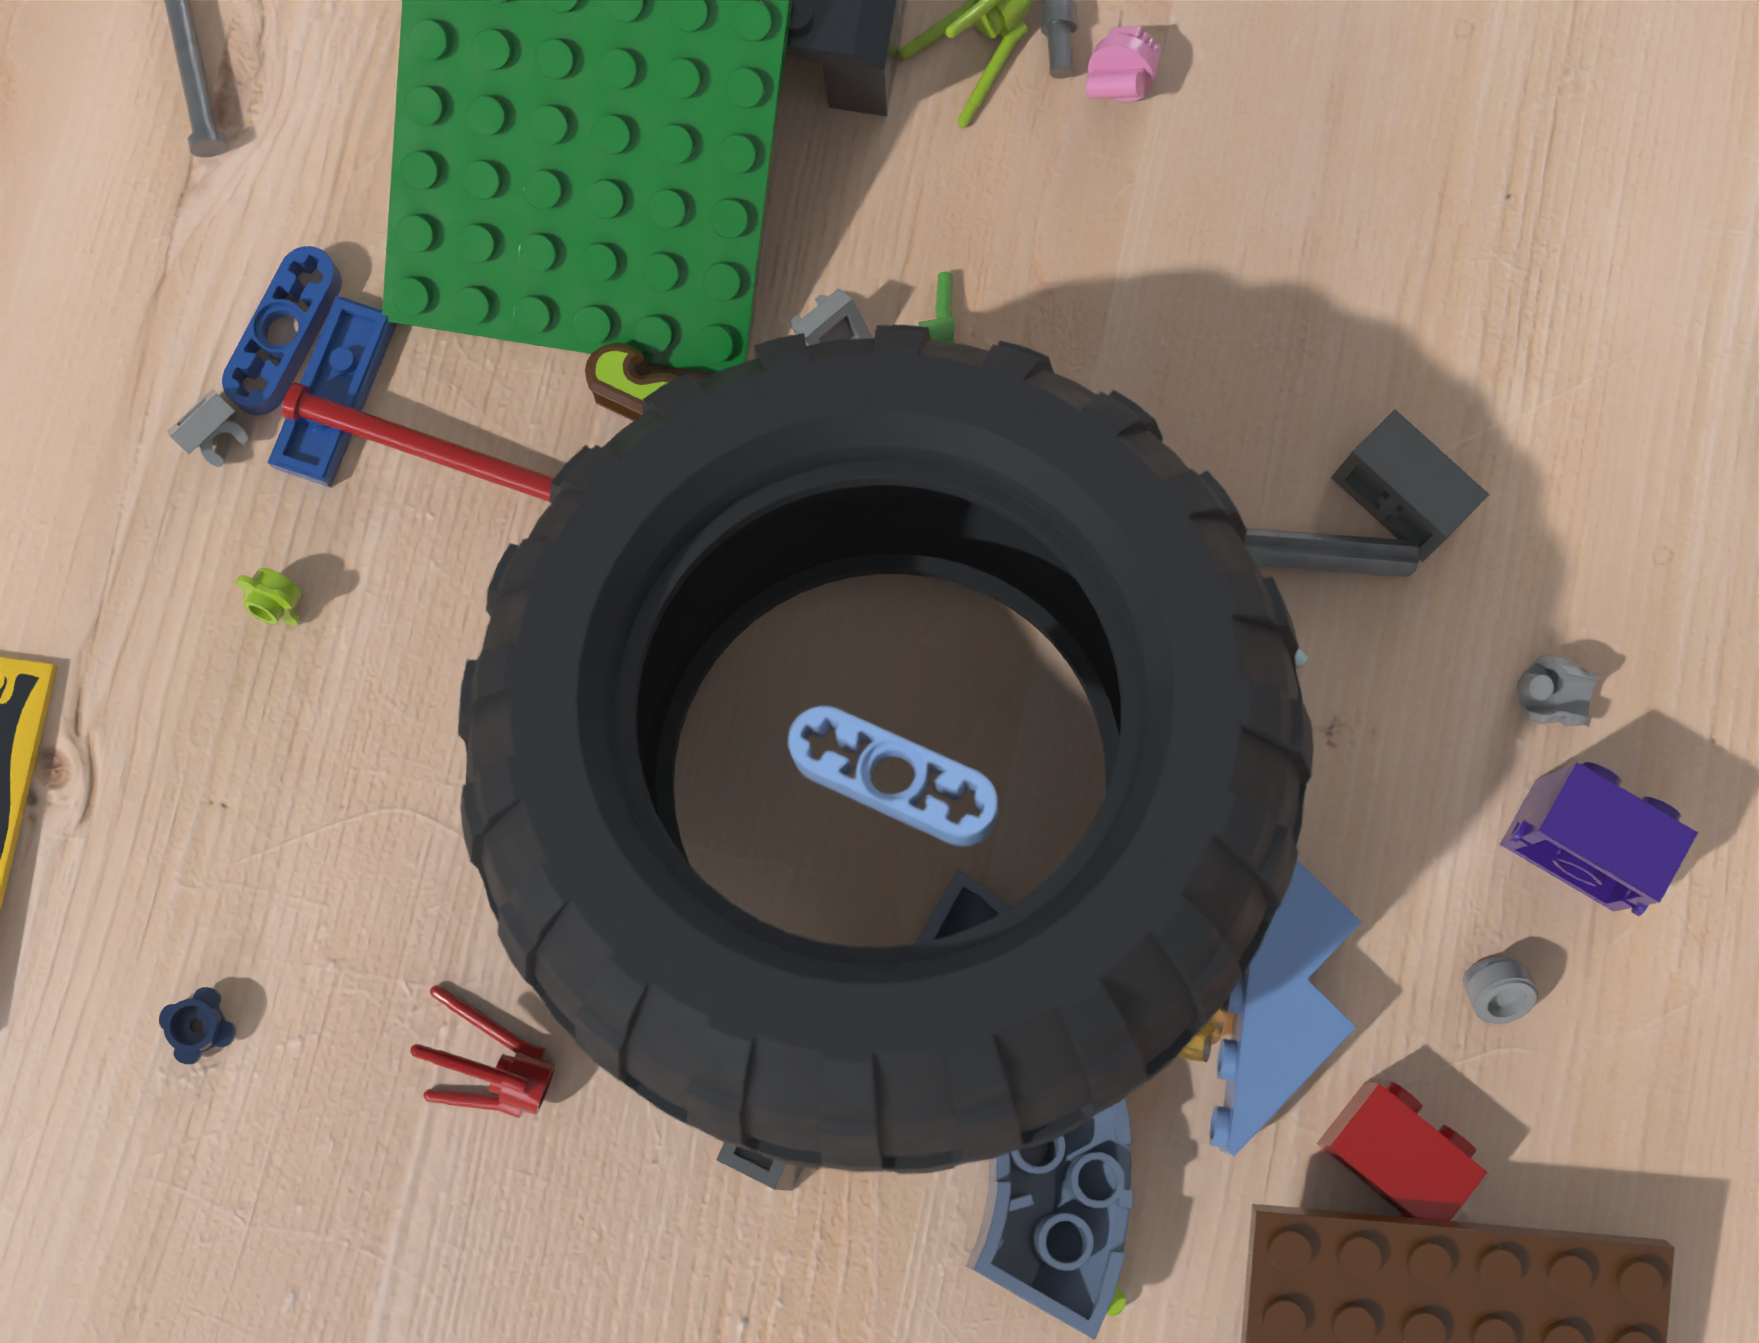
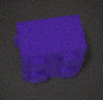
[1499,762,1698,916]

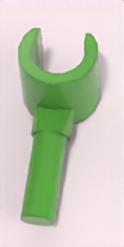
[918,272,955,343]

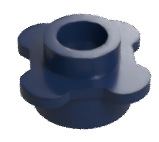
[159,987,236,1064]

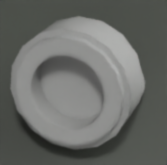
[1463,957,1539,1024]

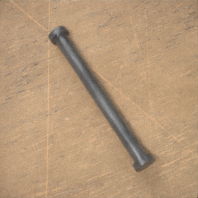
[164,0,227,158]

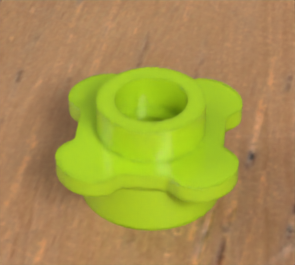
[236,568,303,626]

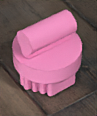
[1086,26,1161,102]

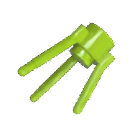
[898,0,1033,128]

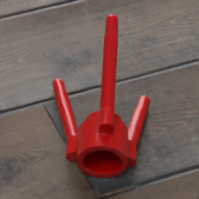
[410,985,555,1118]

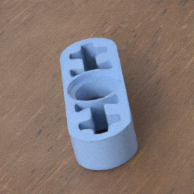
[788,706,998,846]

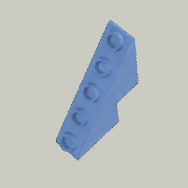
[1209,860,1362,1157]

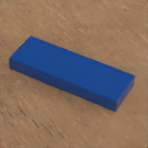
[267,295,397,488]

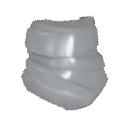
[1517,655,1601,727]

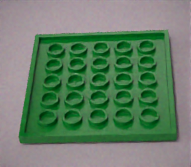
[382,0,792,374]

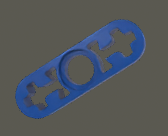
[222,246,342,415]

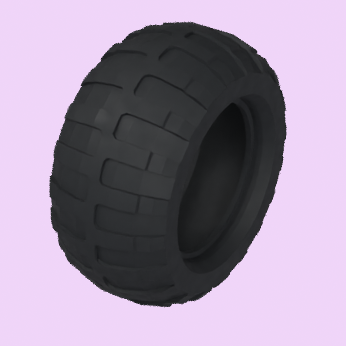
[458,324,1314,1174]

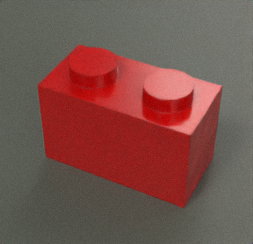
[1317,1081,1488,1221]

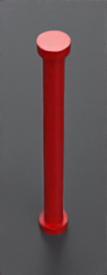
[282,382,554,502]

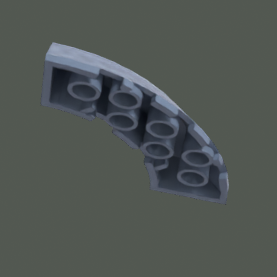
[915,869,1133,1340]

